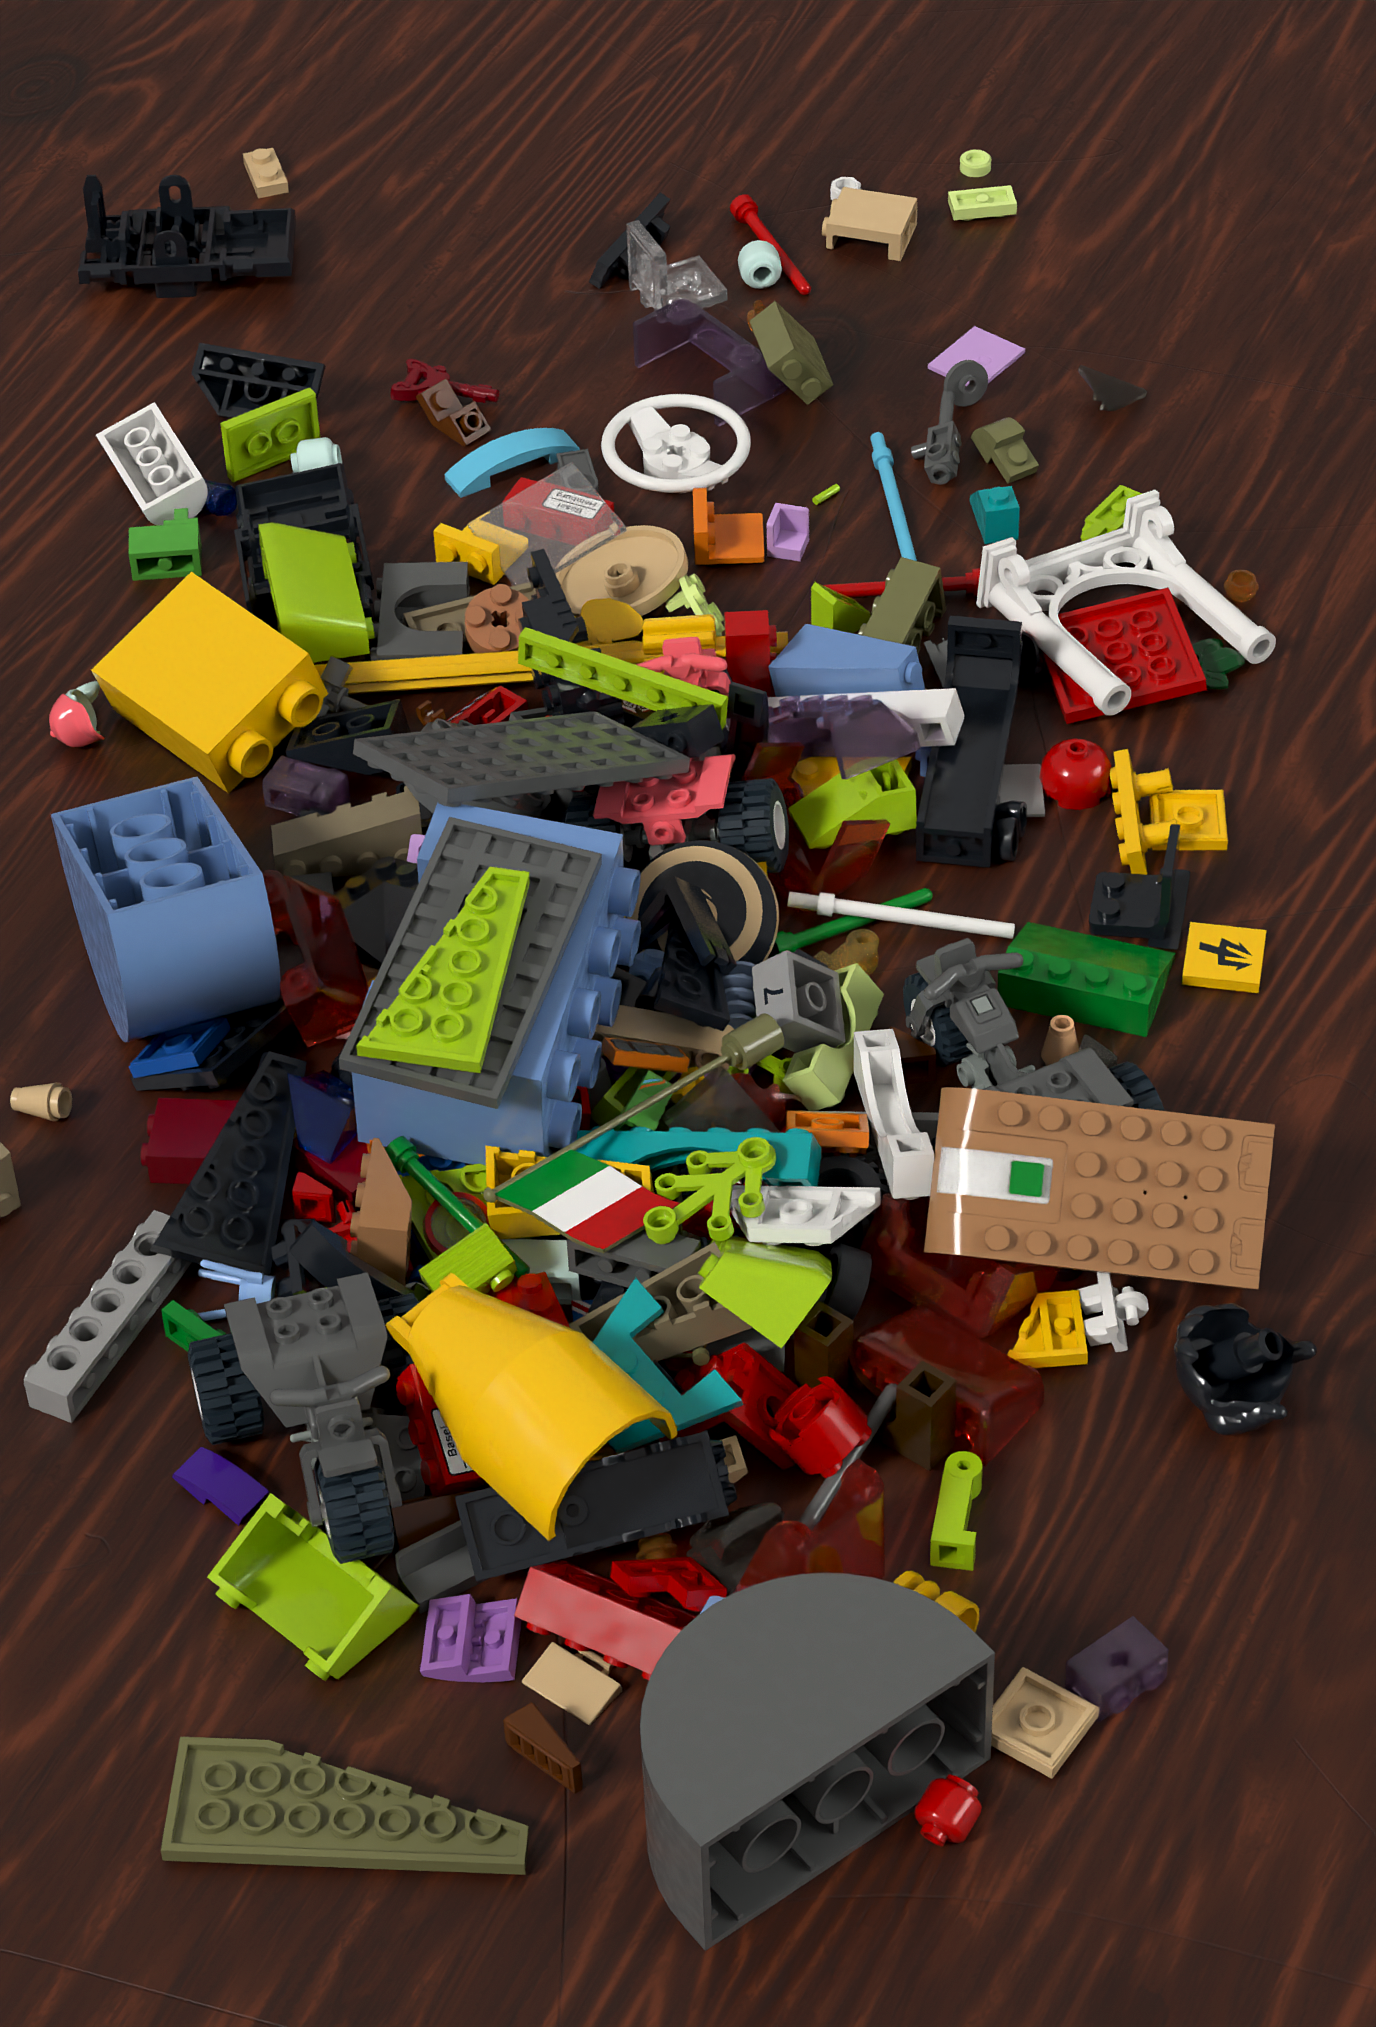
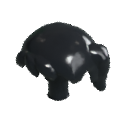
[1174,1303,1317,1436]

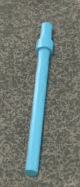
[870,432,917,561]

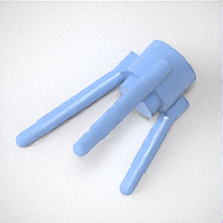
[198,1260,276,1321]

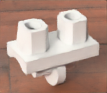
[1078,1272,1149,1352]

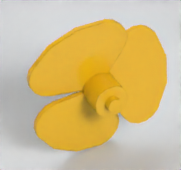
[574,598,643,646]

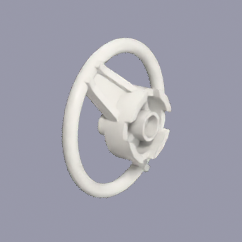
[601,394,751,493]

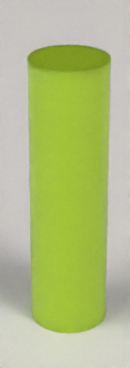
[812,484,840,505]

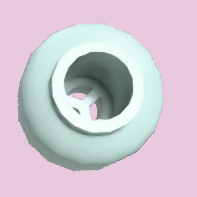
[738,240,782,289]
[291,437,342,473]

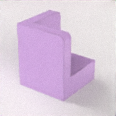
[766,503,809,562]

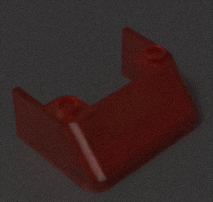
[741,742,891,912]

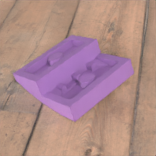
[420,1594,522,1683]

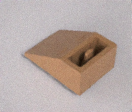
[350,1138,412,1286]

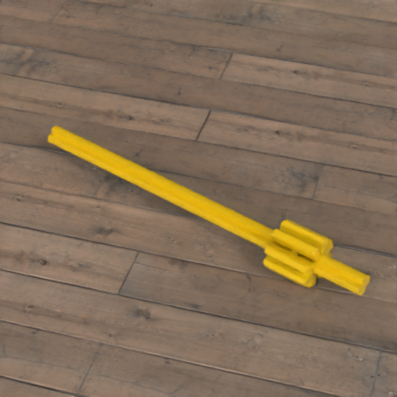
[315,614,788,695]

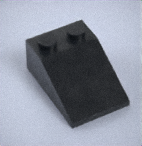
[285,699,411,775]

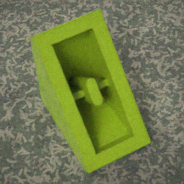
[811,582,872,633]

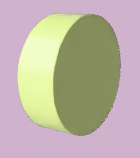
[960,150,991,177]

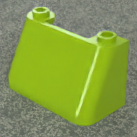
[258,522,375,663]
[698,1236,832,1349]
[207,1493,419,1681]

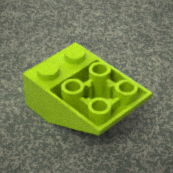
[788,754,917,849]

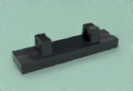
[589,192,671,289]

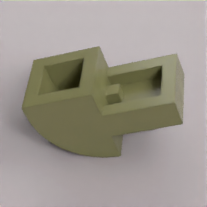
[971,417,1039,484]

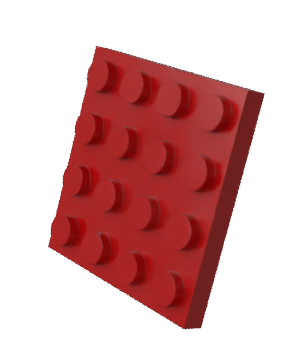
[1039,587,1207,724]

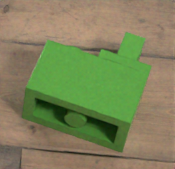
[129,508,202,581]

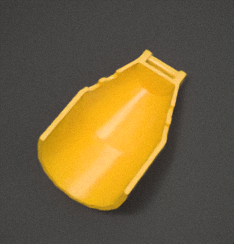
[386,1273,677,1541]

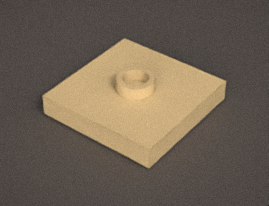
[991,1667,1099,1778]

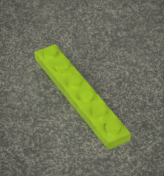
[518,627,728,730]

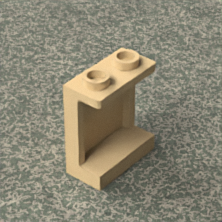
[822,187,917,261]

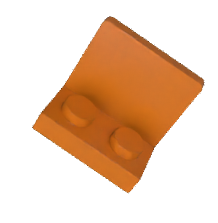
[693,488,764,565]

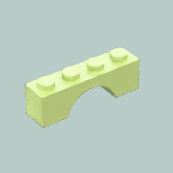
[783,963,884,1111]

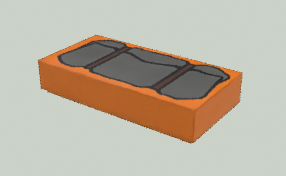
[602,1037,690,1073]

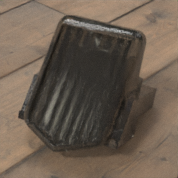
[686,1502,810,1597]

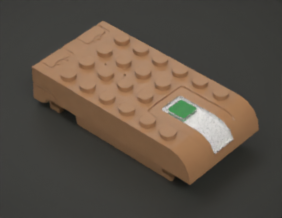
[924,1087,1275,1289]

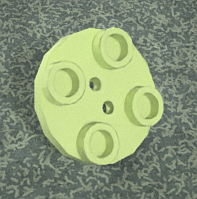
[665,573,725,636]

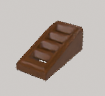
[503,1702,583,1793]

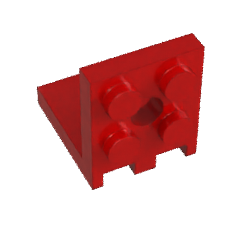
[657,1342,799,1470]

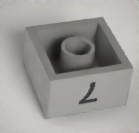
[752,950,845,1053]

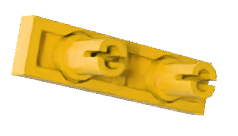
[1110,749,1180,875]

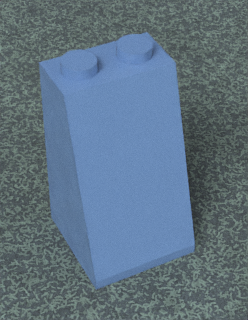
[768,624,925,697]

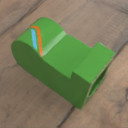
[613,1069,672,1131]

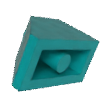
[970,486,1020,544]

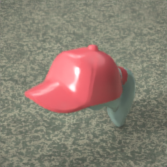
[49,681,105,748]

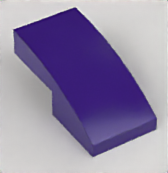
[172,1447,269,1526]

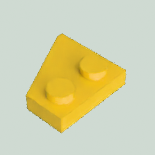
[1007,1290,1088,1370]

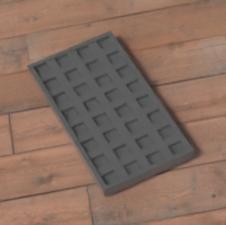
[353,711,690,807]
[339,817,602,1109]

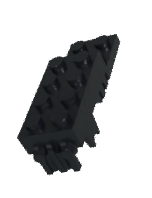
[518,549,625,726]
[455,1431,737,1582]

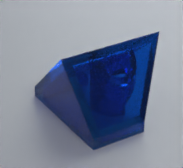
[287,1073,357,1164]

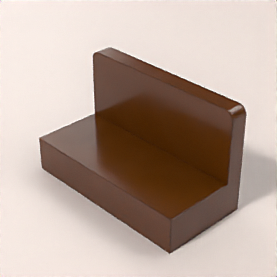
[389,1487,475,1551]

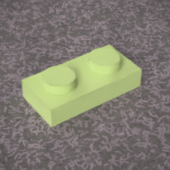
[948,185,1017,221]

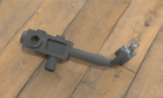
[911,360,988,485]

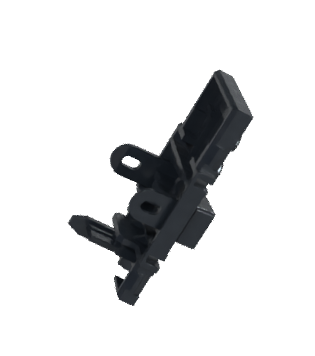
[78,175,296,298]
[234,463,374,632]

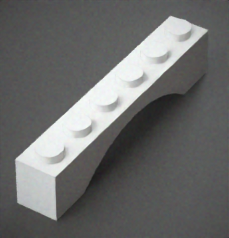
[766,688,965,753]
[854,1029,934,1200]

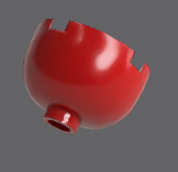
[1039,739,1112,810]

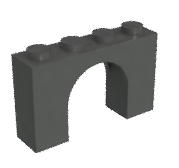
[371,562,470,661]

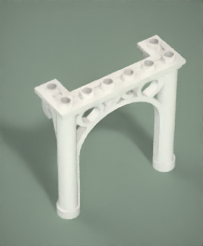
[976,490,1276,716]

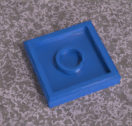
[129,1017,231,1078]

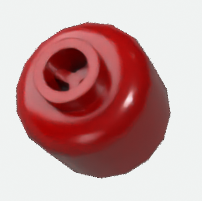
[914,1774,982,1846]

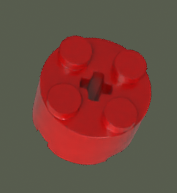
[769,1376,872,1478]

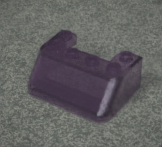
[763,694,921,779]

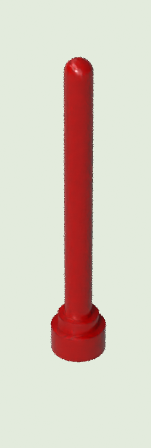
[730,194,811,295]
[823,568,980,597]

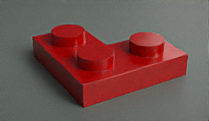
[610,1557,727,1611]

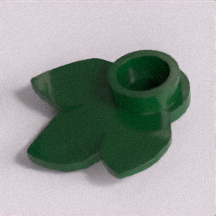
[1192,638,1245,689]

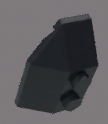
[191,343,326,419]

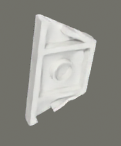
[730,1185,881,1246]

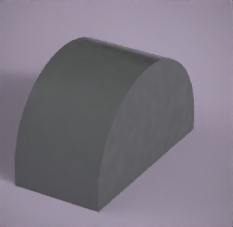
[640,1573,995,1951]

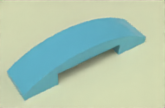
[444,428,580,498]

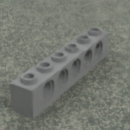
[24,1210,192,1423]

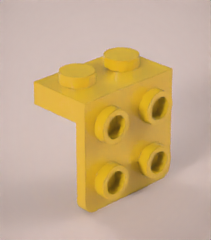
[433,521,529,585]

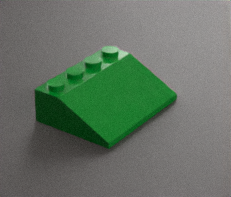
[997,922,1175,1037]

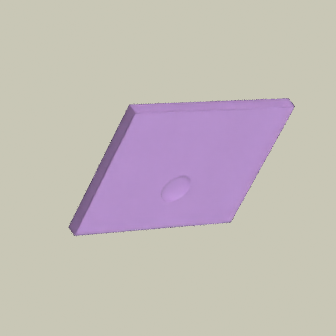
[928,326,1025,386]

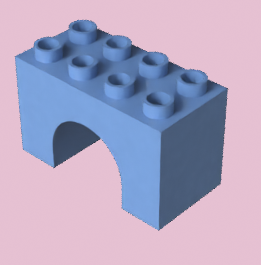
[352,803,641,1166]

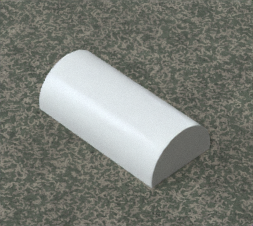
[96,402,208,525]

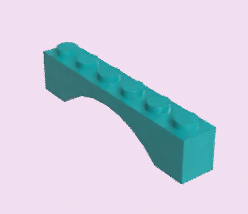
[575,1126,822,1187]

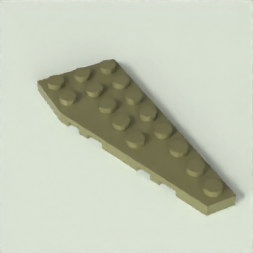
[161,1737,529,1875]

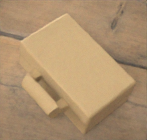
[522,1642,622,1725]

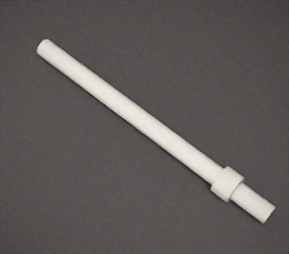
[787,892,1015,939]

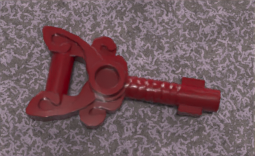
[390,359,499,403]

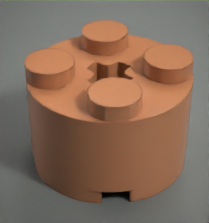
[465,584,529,654]

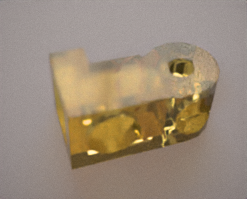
[813,929,879,976]

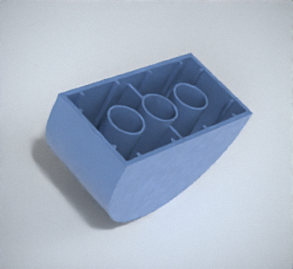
[51,776,280,1042]

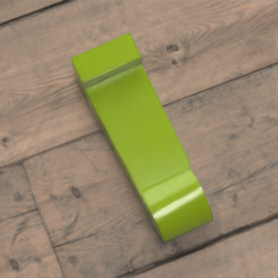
[930,1451,982,1571]

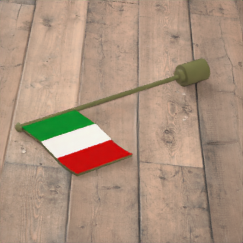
[483,1013,784,1254]

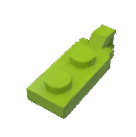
[1080,485,1142,542]

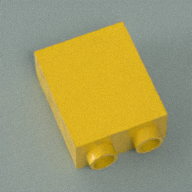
[91,572,328,794]

